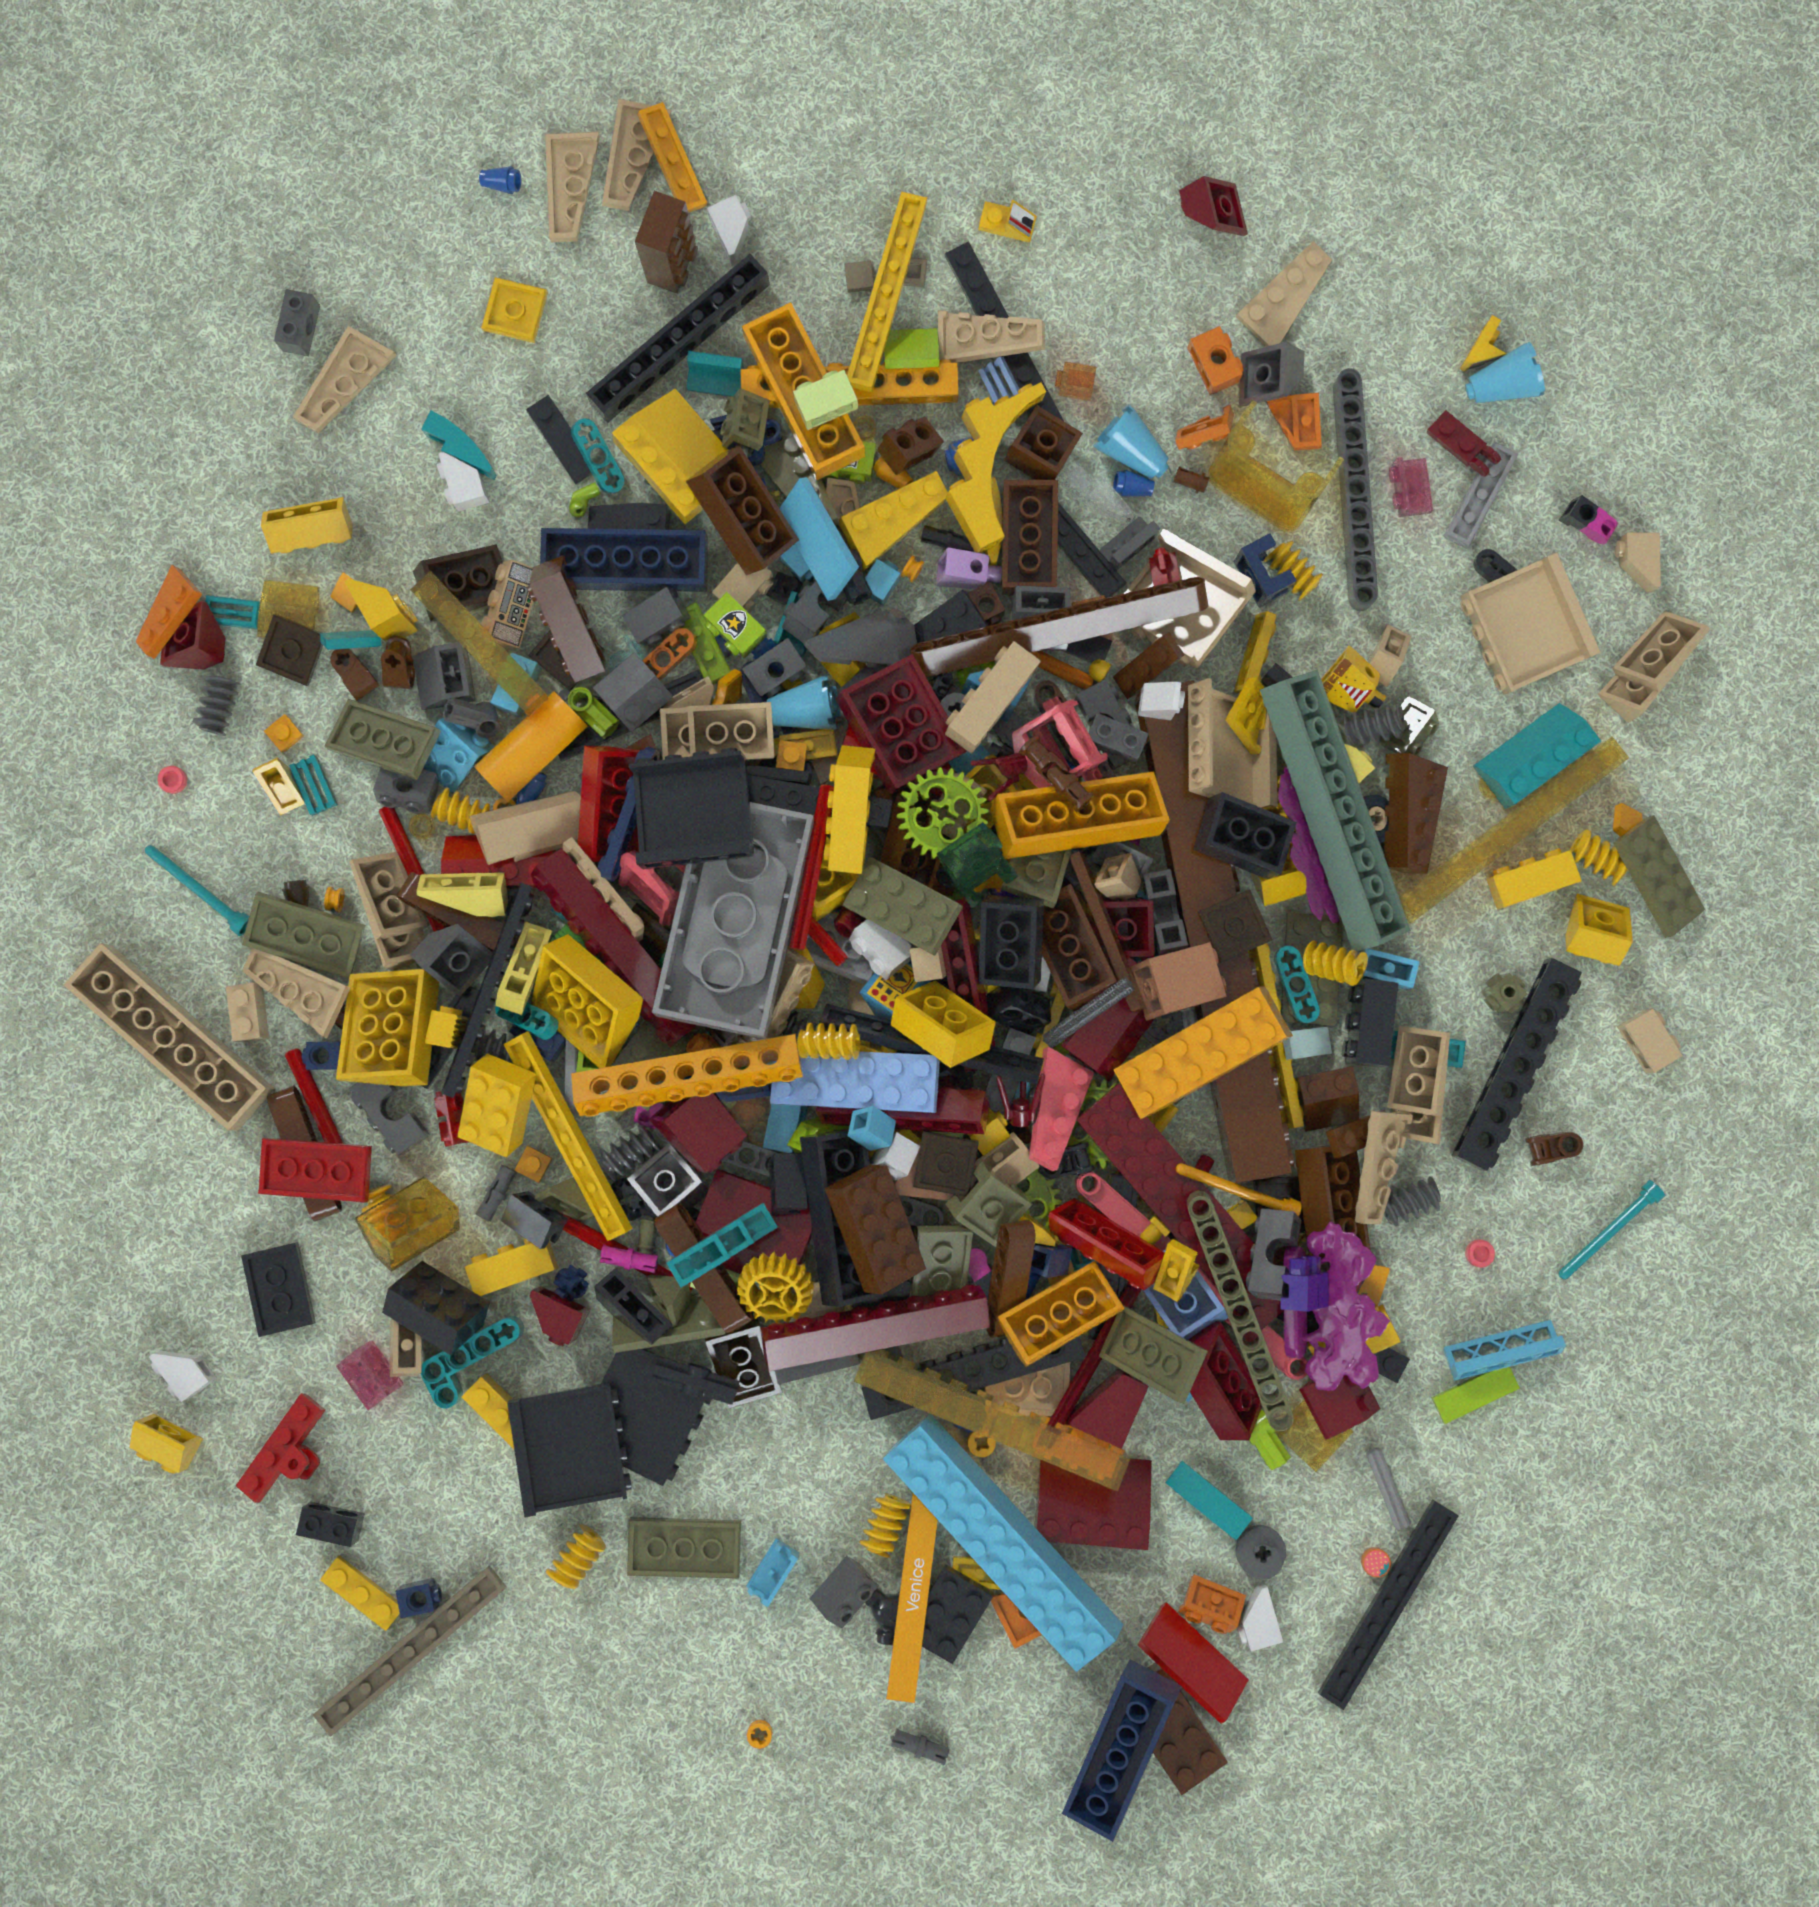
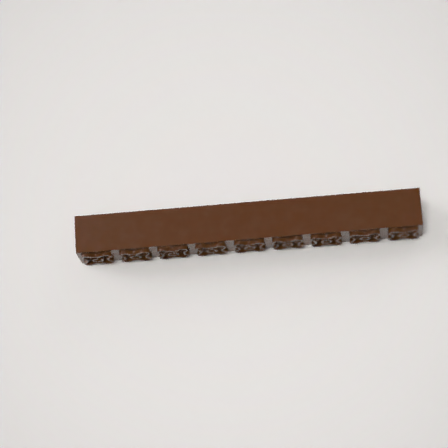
[1134,680,1294,1183]

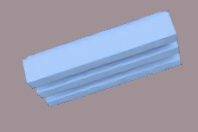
[978,356,1019,403]

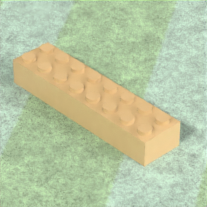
[63,943,275,1131]

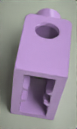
[936,548,1002,589]

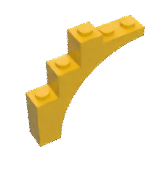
[946,382,1046,553]

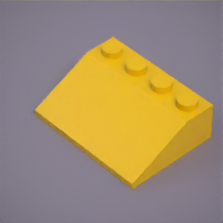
[612,389,728,524]
[531,934,643,1068]
[336,969,440,1086]

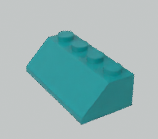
[1473,703,1601,810]

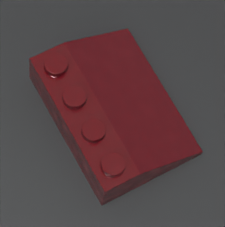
[835,654,967,796]
[696,1169,813,1290]
[1034,1456,1152,1550]

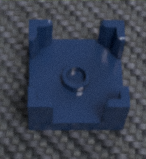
[1233,533,1297,608]

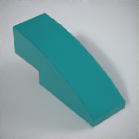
[421,410,497,480]
[1165,1461,1253,1540]

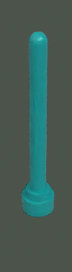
[145,845,249,936]
[1559,1180,1666,1280]

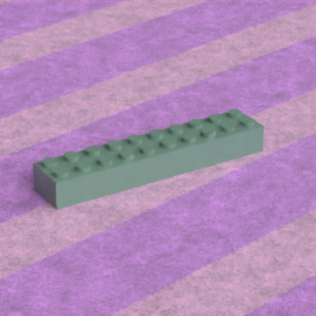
[1260,669,1411,951]

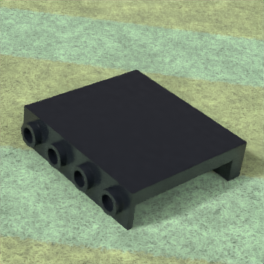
[629,748,754,870]
[601,1348,712,1486]
[507,1382,632,1518]

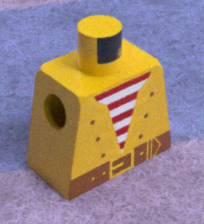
[1321,645,1386,713]

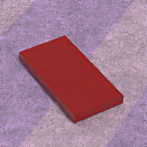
[258,1138,372,1203]
[1137,1602,1249,1724]

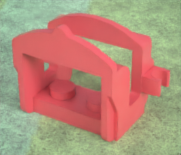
[1012,696,1108,788]
[618,850,686,926]

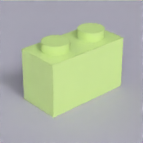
[793,370,858,430]

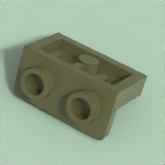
[721,388,770,451]
[1378,696,1439,756]

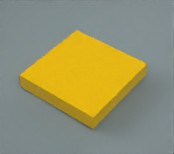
[481,277,548,343]

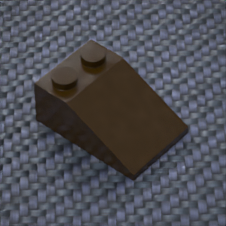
[413,544,503,622]
[705,1311,782,1408]

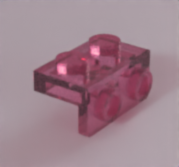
[1389,457,1433,517]
[336,1340,403,1411]

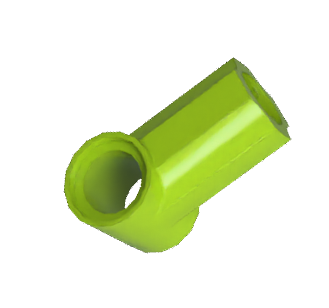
[568,687,620,739]
[1249,1410,1291,1470]

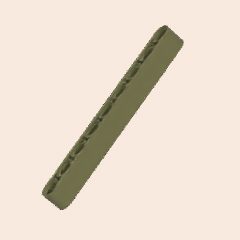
[1187,1191,1294,1431]

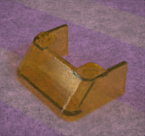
[1207,400,1344,532]

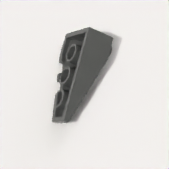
[804,609,917,668]

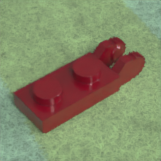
[1427,410,1502,477]

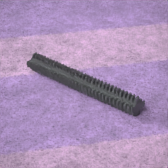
[1042,976,1135,1048]

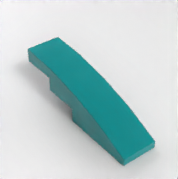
[666,1203,778,1288]

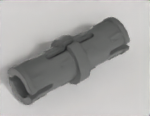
[475,1164,517,1222]
[891,1728,950,1765]

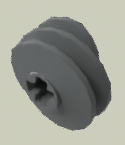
[1235,1525,1286,1579]

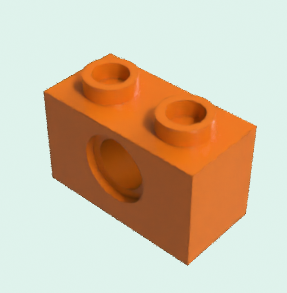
[1187,326,1244,395]

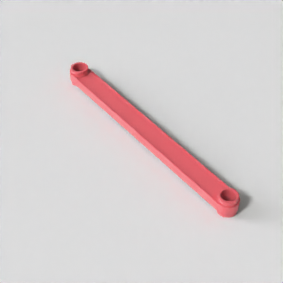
[1075,1171,1307,1380]

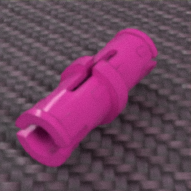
[600,1245,659,1273]

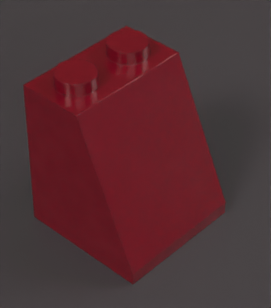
[649,1093,747,1173]
[1067,1368,1149,1449]

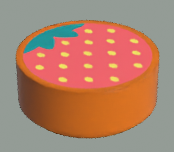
[1361,1547,1391,1577]

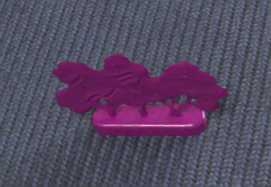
[1277,767,1340,923]
[1284,1222,1390,1391]

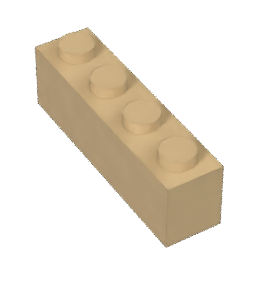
[945,641,1041,754]

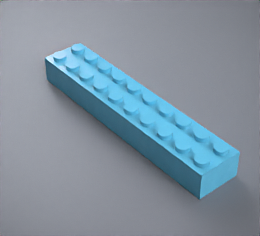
[883,1413,1124,1672]

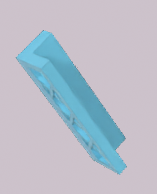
[1443,1320,1566,1381]

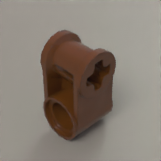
[380,635,415,689]
[330,649,380,701]
[1525,1132,1584,1166]

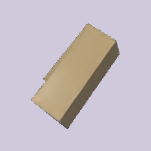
[1598,611,1710,723]
[660,702,774,760]
[469,790,581,865]
[349,852,427,971]
[1387,1026,1450,1144]

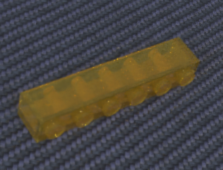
[410,571,549,717]

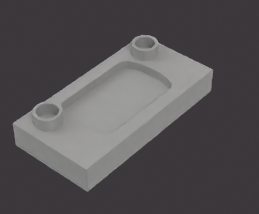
[652,802,814,1039]

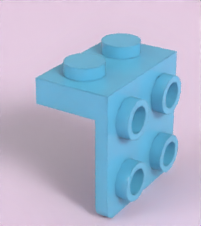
[423,718,494,792]

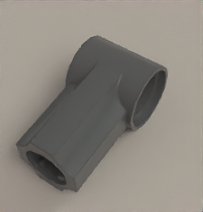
[443,698,500,738]

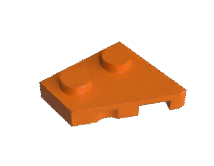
[1267,392,1322,451]
[1175,404,1234,450]

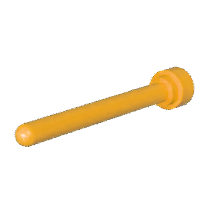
[1176,1163,1301,1216]

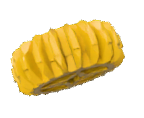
[737,1252,814,1323]

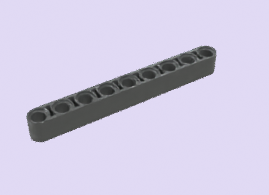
[1333,368,1378,611]

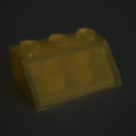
[355,1176,460,1272]

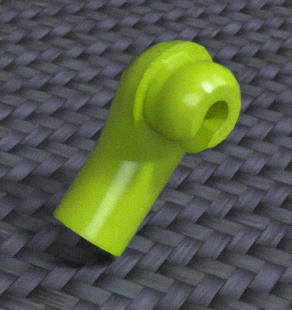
[569,482,601,518]

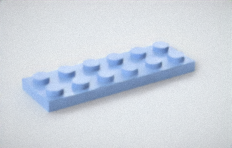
[770,1052,940,1113]

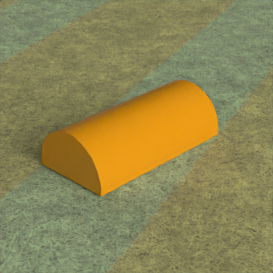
[474,691,587,802]
[998,1261,1124,1367]

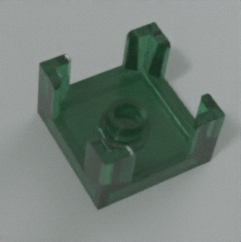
[936,822,1018,908]

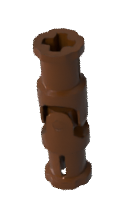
[1019,735,1095,813]

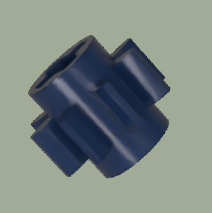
[553,1265,589,1302]

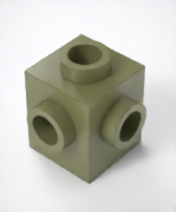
[1481,973,1528,1013]

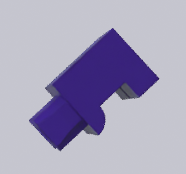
[1280,1256,1329,1311]

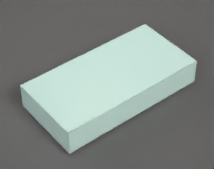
[1283,1026,1332,1060]

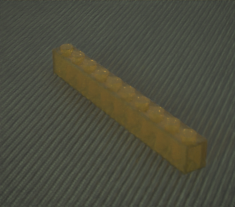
[1399,736,1629,924]
[854,1349,1130,1492]

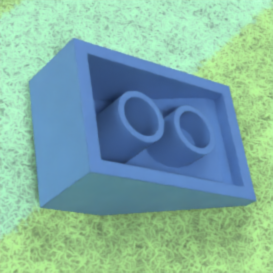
[1142,1249,1229,1340]

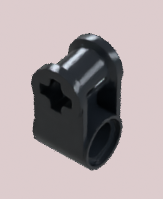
[1039,1142,1096,1179]

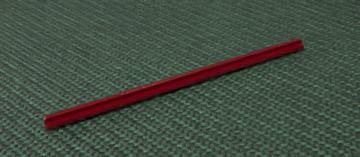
[1038,1154,1214,1449]

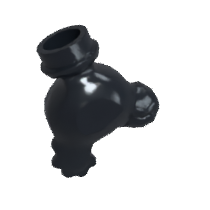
[865,1584,901,1645]

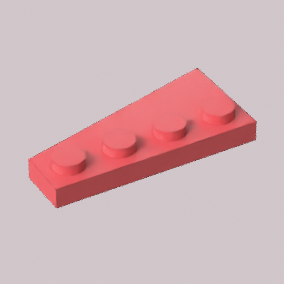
[1029,1047,1094,1171]

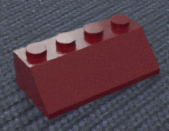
[1061,956,1155,1081]
[1188,1321,1262,1441]

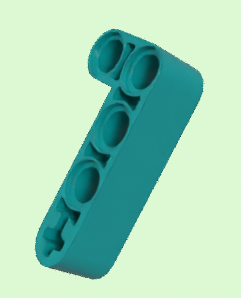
[421,1316,524,1409]

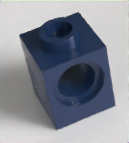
[302,1042,341,1070]
[395,1578,442,1619]

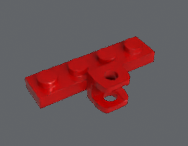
[236,1393,325,1503]

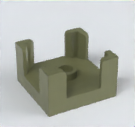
[946,1161,1032,1247]

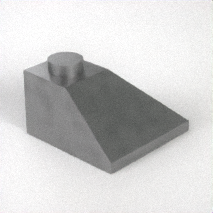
[1239,342,1305,406]
[627,1143,709,1216]

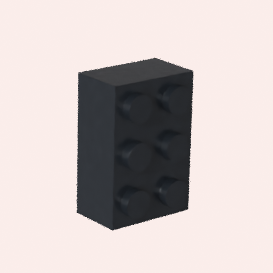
[1193,792,1297,879]
[979,895,1044,989]
[1342,979,1399,1067]
[382,1260,490,1355]

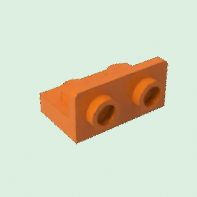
[1178,1574,1246,1634]

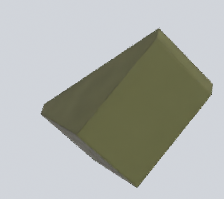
[534,1177,594,1222]
[646,1274,692,1328]

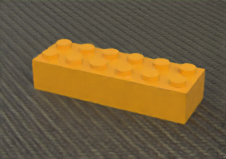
[742,302,865,481]
[990,771,1170,859]
[1113,986,1293,1119]

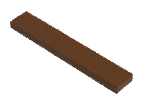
[1070,852,1146,1012]

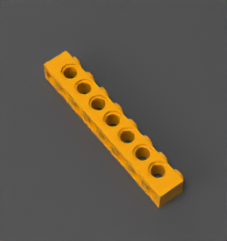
[741,359,958,408]
[571,1034,803,1116]

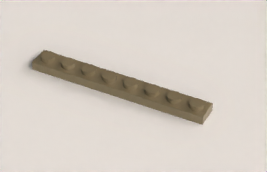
[313,1565,507,1737]

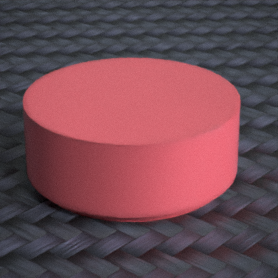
[157,766,187,794]
[1465,1239,1495,1268]

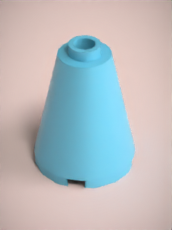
[1465,342,1545,403]
[1093,404,1169,479]
[767,674,841,730]

